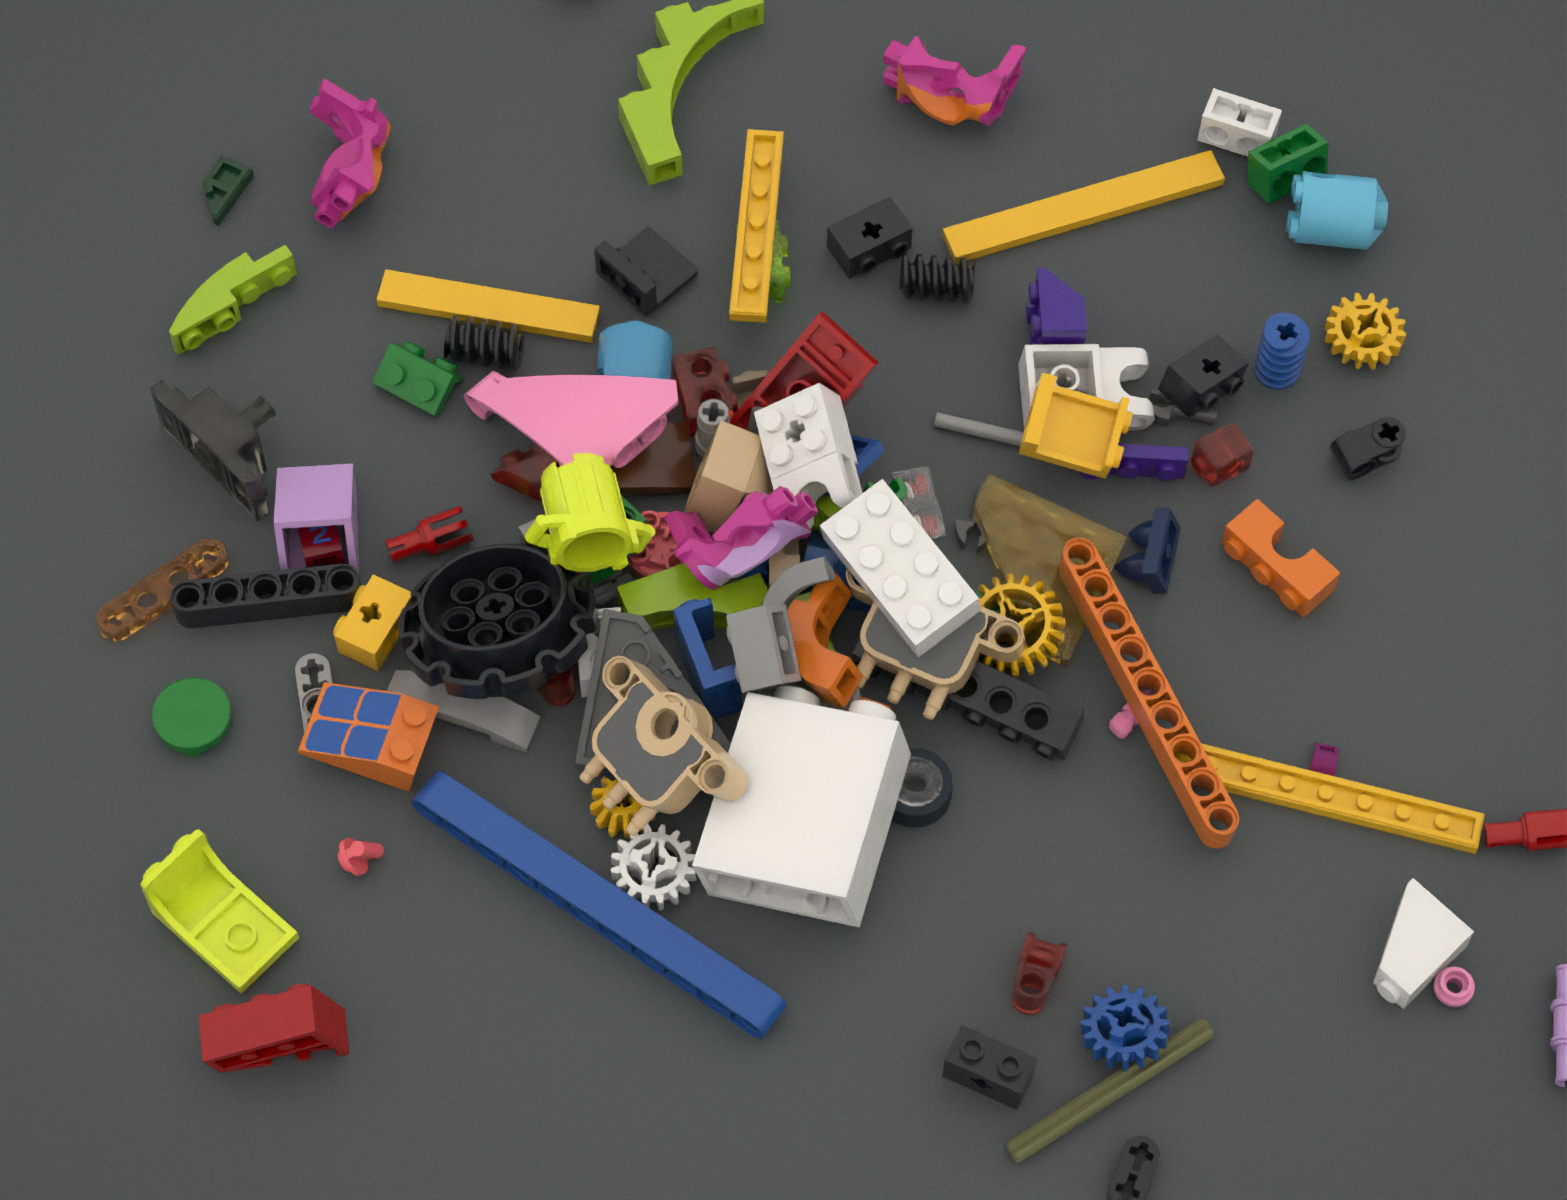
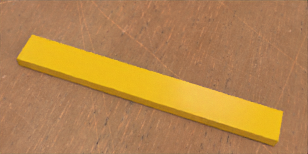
[942,150,1225,264]
[1174,743,1485,854]

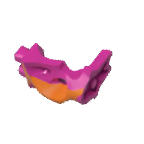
[883,36,1027,126]
[309,78,391,229]

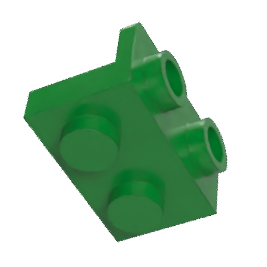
[372,340,465,416]

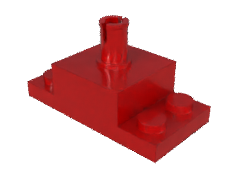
[730,311,879,430]

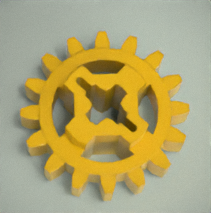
[1324,293,1406,370]

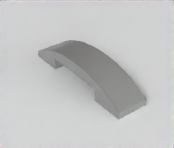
[387,670,541,753]

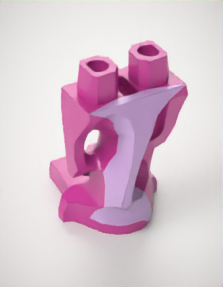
[664,486,818,590]

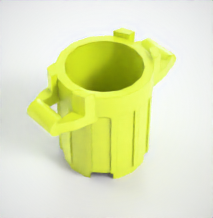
[525,453,655,572]

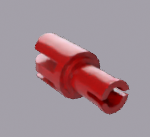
[385,505,474,563]
[1484,809,1567,851]

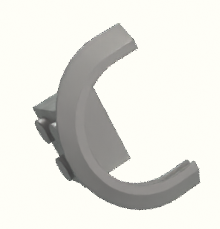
[726,557,860,711]

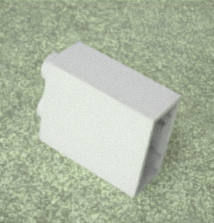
[692,686,911,928]

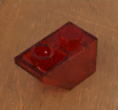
[490,443,560,502]

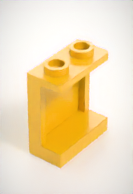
[1018,372,1133,479]

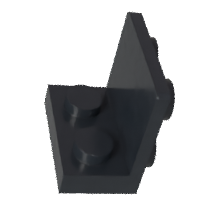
[594,227,698,317]

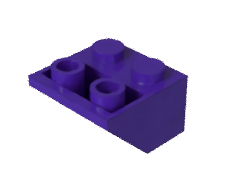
[1026,267,1087,345]

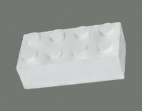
[820,479,981,658]

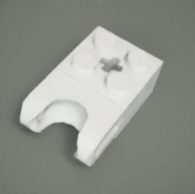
[1018,344,1155,430]
[754,383,863,529]

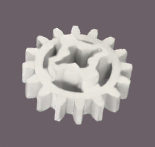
[611,824,697,911]

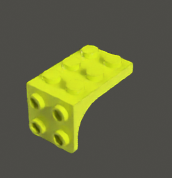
[141,829,299,994]

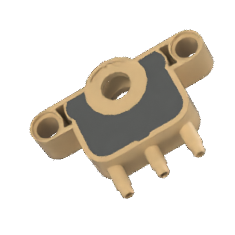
[846,569,1025,720]
[580,656,748,836]

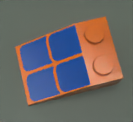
[297,682,439,792]

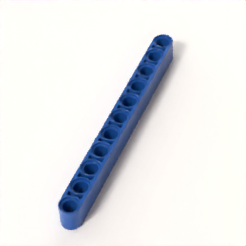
[411,771,787,1039]

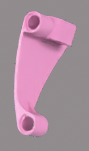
[464,371,678,468]

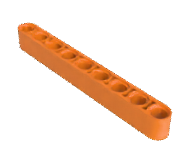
[1058,537,1239,849]

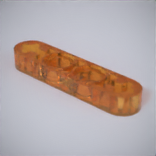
[97,538,228,642]

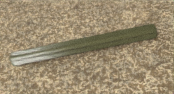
[1006,1018,1214,1163]

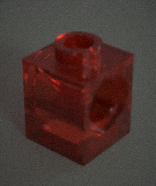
[1191,422,1254,487]

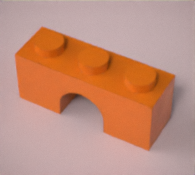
[1221,499,1341,618]

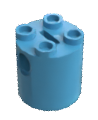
[596,321,673,380]

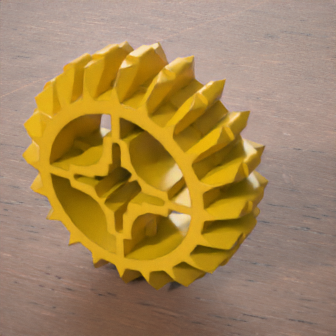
[977,573,1066,678]

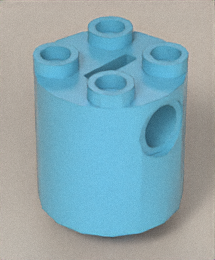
[1286,171,1388,250]

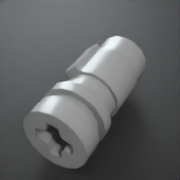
[695,399,730,461]

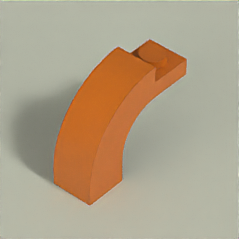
[787,574,863,709]

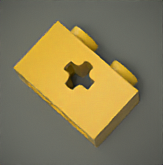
[333,574,413,671]

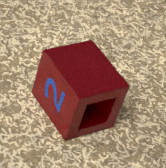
[297,525,345,567]

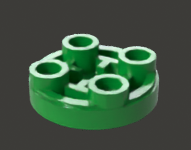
[152,677,233,757]

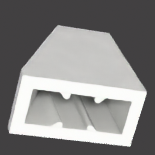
[1373,878,1474,1010]

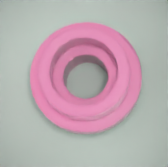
[1433,967,1475,1007]

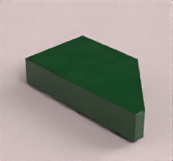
[203,155,254,226]

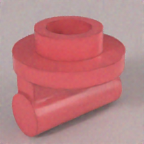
[338,838,384,876]

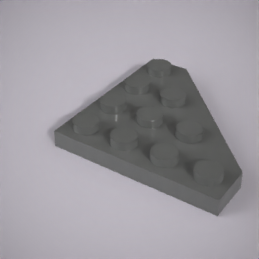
[575,609,731,770]

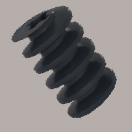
[900,252,976,303]
[444,314,525,371]

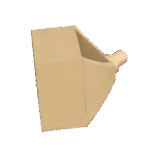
[683,420,774,533]

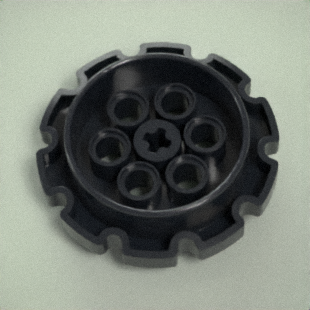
[399,544,598,699]

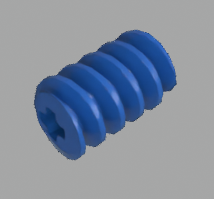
[1254,313,1310,389]

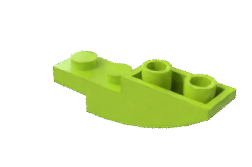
[169,245,297,355]

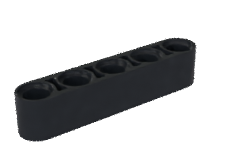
[170,564,361,628]

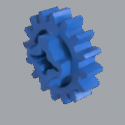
[1081,985,1170,1071]

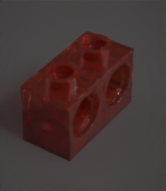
[672,347,738,437]

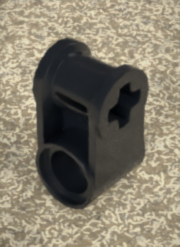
[1330,417,1406,480]

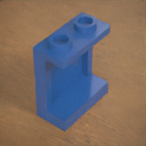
[673,598,743,720]

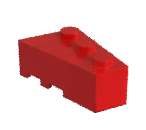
[198,984,350,1073]

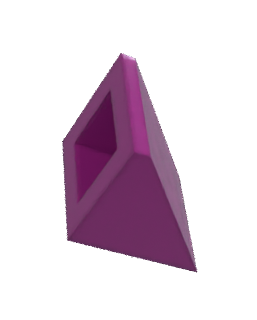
[1310,742,1339,776]

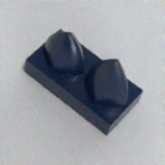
[1114,508,1181,593]

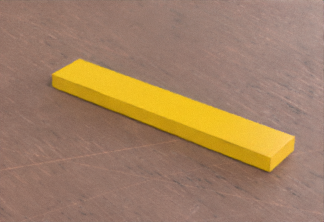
[729,129,784,323]
[377,269,600,343]

